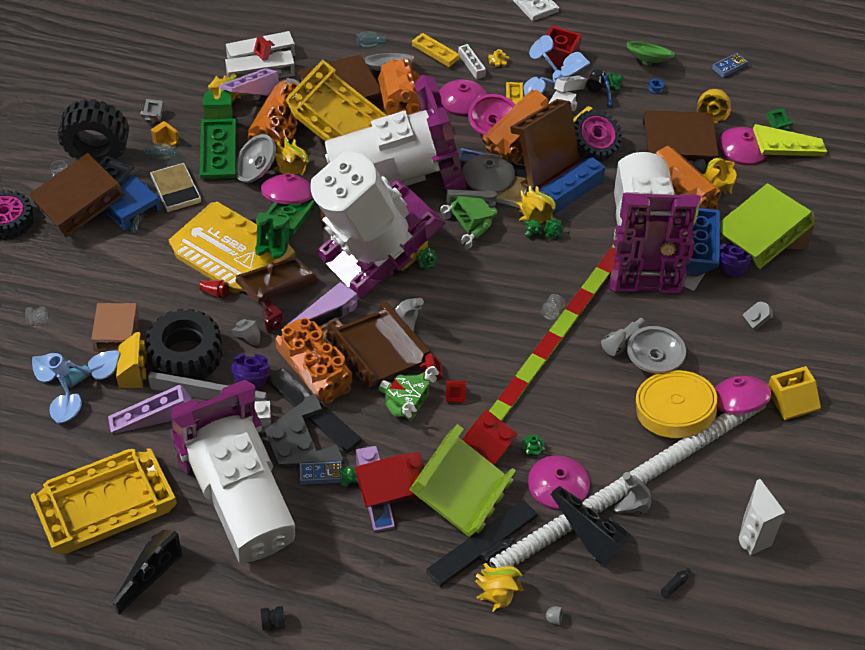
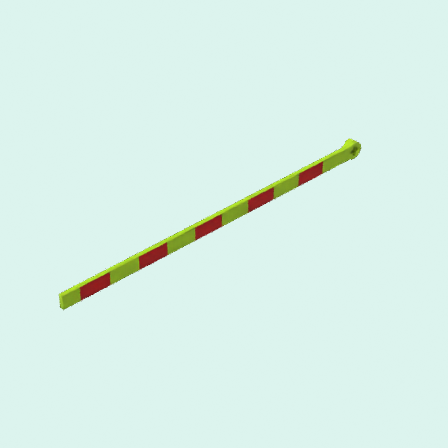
[489,244,616,421]

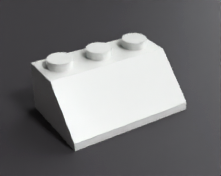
[739,479,785,555]

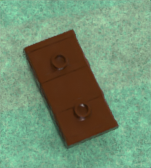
[235,257,318,303]

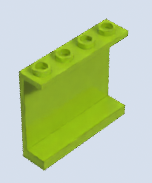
[720,183,816,269]
[409,424,516,537]

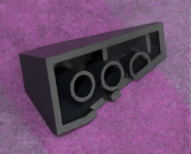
[550,486,631,566]
[113,530,183,615]

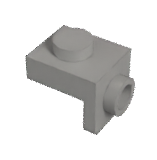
[140,99,164,123]

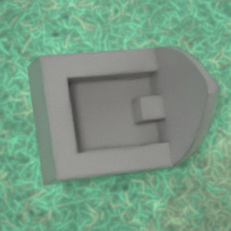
[743,302,773,330]
[231,319,260,346]

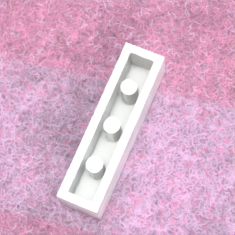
[458,44,486,79]
[554,76,587,92]

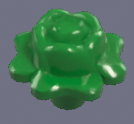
[608,72,624,91]
[544,218,564,240]
[524,219,543,238]
[417,247,437,270]
[521,435,545,455]
[339,465,359,488]

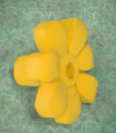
[488,49,509,67]

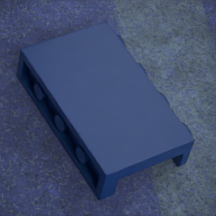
[104,175,161,231]

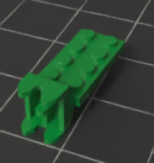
[200,90,236,179]
[255,198,317,259]

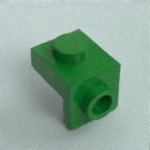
[766,108,794,131]

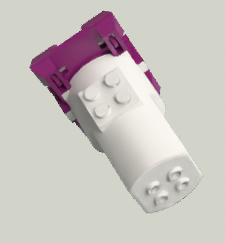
[325,75,467,193]
[311,151,445,299]
[609,152,701,293]
[170,380,295,563]

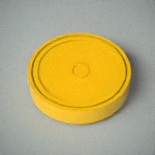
[636,370,717,438]

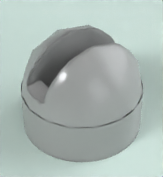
[546,606,563,625]

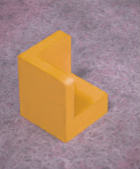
[151,121,180,152]

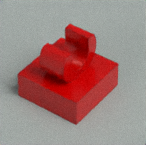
[254,36,275,60]
[420,353,444,380]
[445,380,466,402]

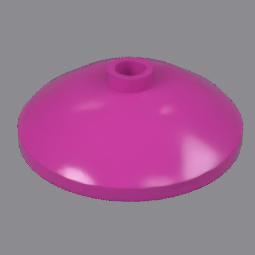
[439,79,487,116]
[468,94,515,136]
[718,127,768,165]
[261,173,313,204]
[715,376,771,414]
[528,456,590,510]

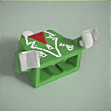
[440,196,497,249]
[379,366,439,421]

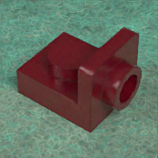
[262,299,283,333]

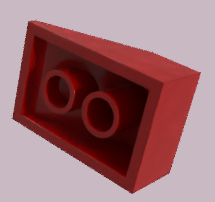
[355,451,424,508]

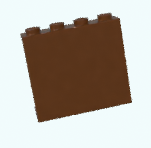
[298,55,383,106]
[510,99,580,188]
[643,110,718,168]
[28,153,125,238]
[326,301,430,388]

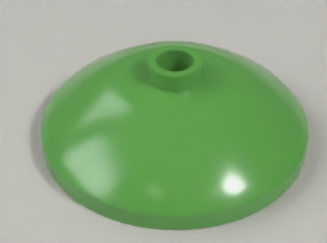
[626,41,675,65]

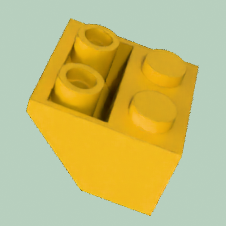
[116,332,148,389]
[768,366,821,421]

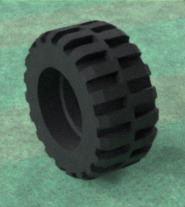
[58,99,129,164]
[145,309,223,380]

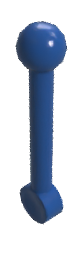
[604,75,614,107]

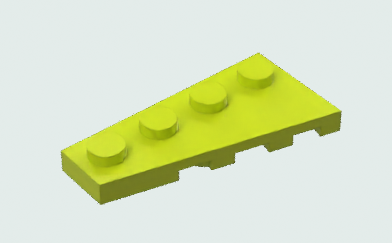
[753,124,827,156]

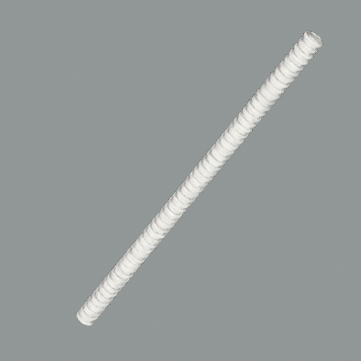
[490,405,766,568]

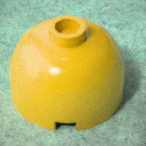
[697,89,731,124]

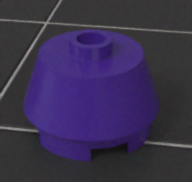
[719,243,753,277]
[231,353,271,389]

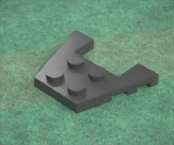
[265,394,344,467]

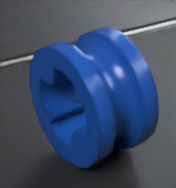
[648,79,664,94]

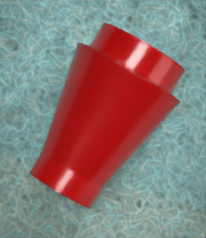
[199,280,229,298]

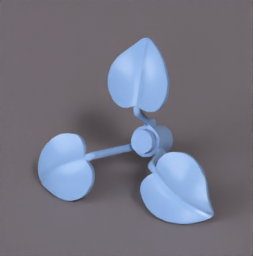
[523,35,590,97]
[32,351,120,424]

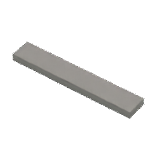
[148,372,267,402]

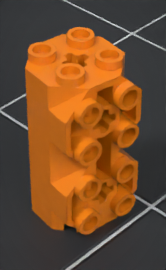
[378,58,421,115]
[247,81,298,152]
[482,90,550,164]
[655,146,722,210]
[275,318,352,404]

